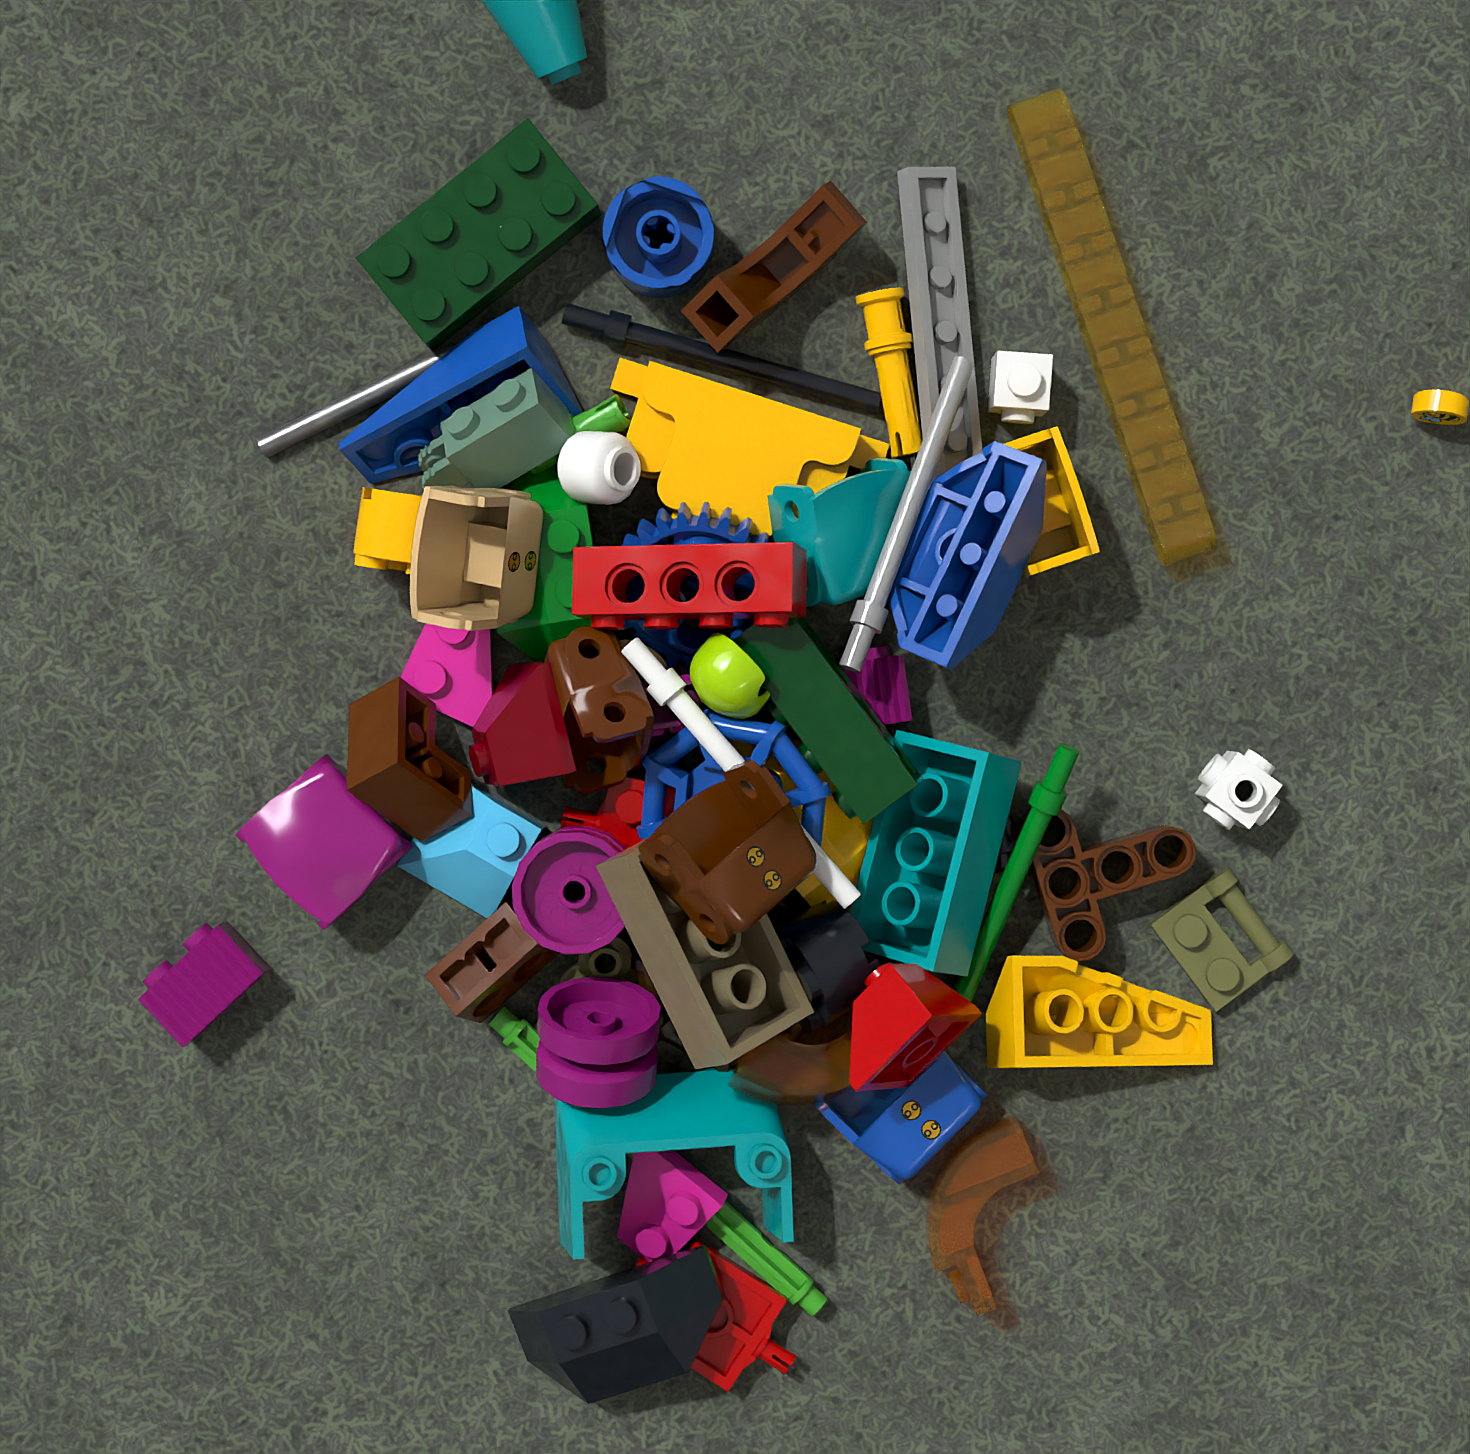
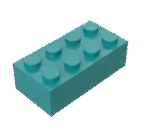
[850,730,1022,976]

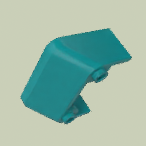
[554,1066,794,1260]

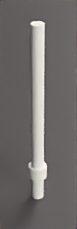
[621,637,861,909]

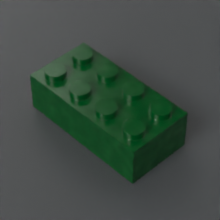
[356,118,601,352]

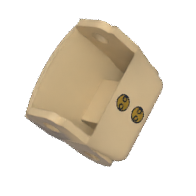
[410,486,543,631]

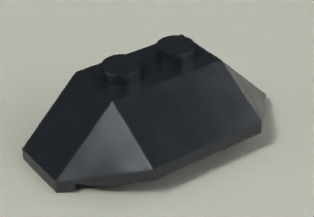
[508,1244,725,1404]

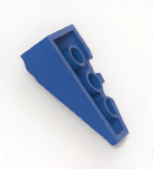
[339,306,582,484]

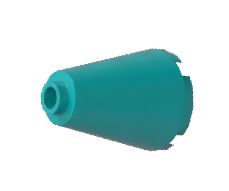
[481,0,588,85]

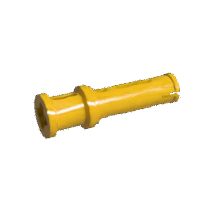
[855,287,923,458]

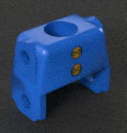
[813,1051,988,1185]

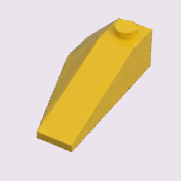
[986,956,1213,1068]

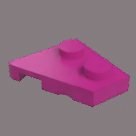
[401,623,494,727]
[617,1150,728,1262]

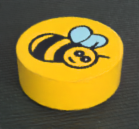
[1411,390,1469,425]

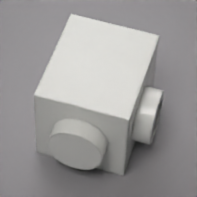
[988,351,1053,424]

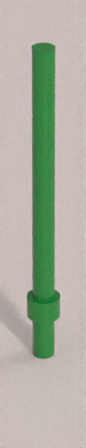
[951,743,1080,1045]

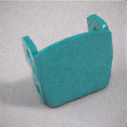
[767,458,911,607]

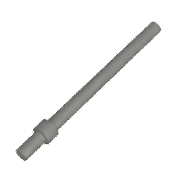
[839,356,975,673]

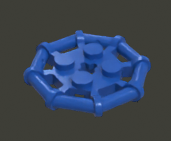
[636,709,831,847]

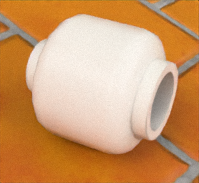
[557,431,641,505]

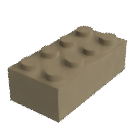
[596,836,814,1069]

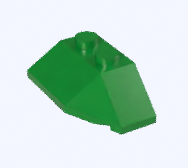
[496,464,596,662]

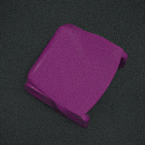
[235,754,413,931]

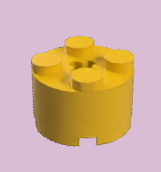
[353,487,422,574]

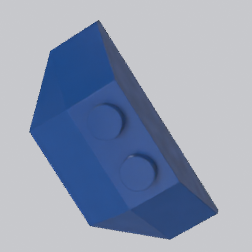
[889,441,1047,670]

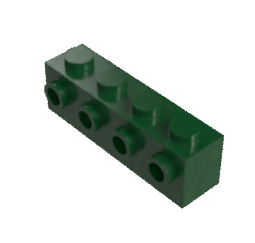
[732,618,924,824]

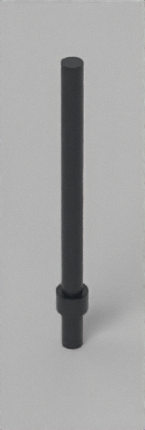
[562,303,881,414]

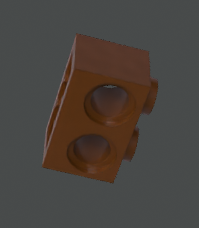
[425,902,560,1023]

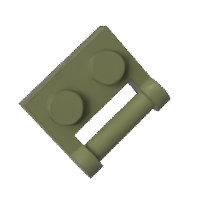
[1148,866,1294,1012]

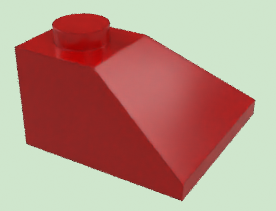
[849,963,982,1092]

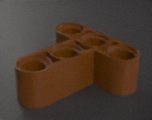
[1020,808,1196,961]

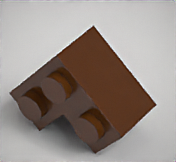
[346,677,471,842]

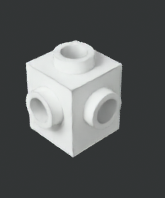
[1195,749,1283,830]

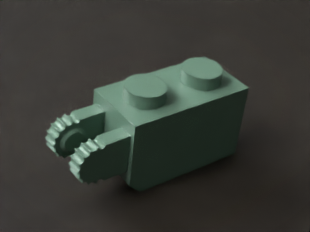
[418,368,574,490]

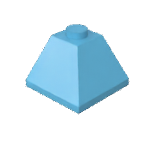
[397,783,546,918]

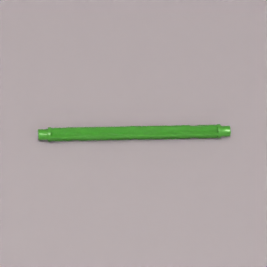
[488,1006,827,1316]

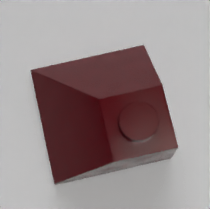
[469,662,577,786]

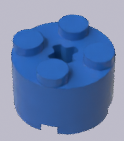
[603,176,714,298]

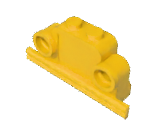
[610,358,890,539]

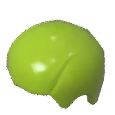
[690,633,770,719]

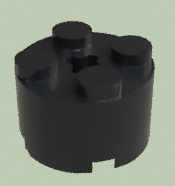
[773,900,880,1034]

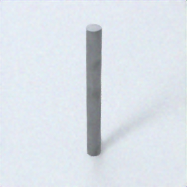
[256,343,454,458]

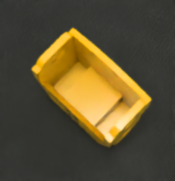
[1004,426,1100,577]

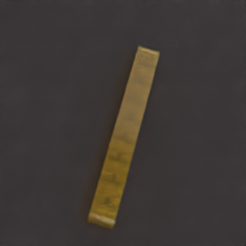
[1007,87,1217,567]

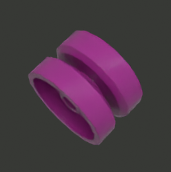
[512,825,628,954]
[536,976,661,1108]

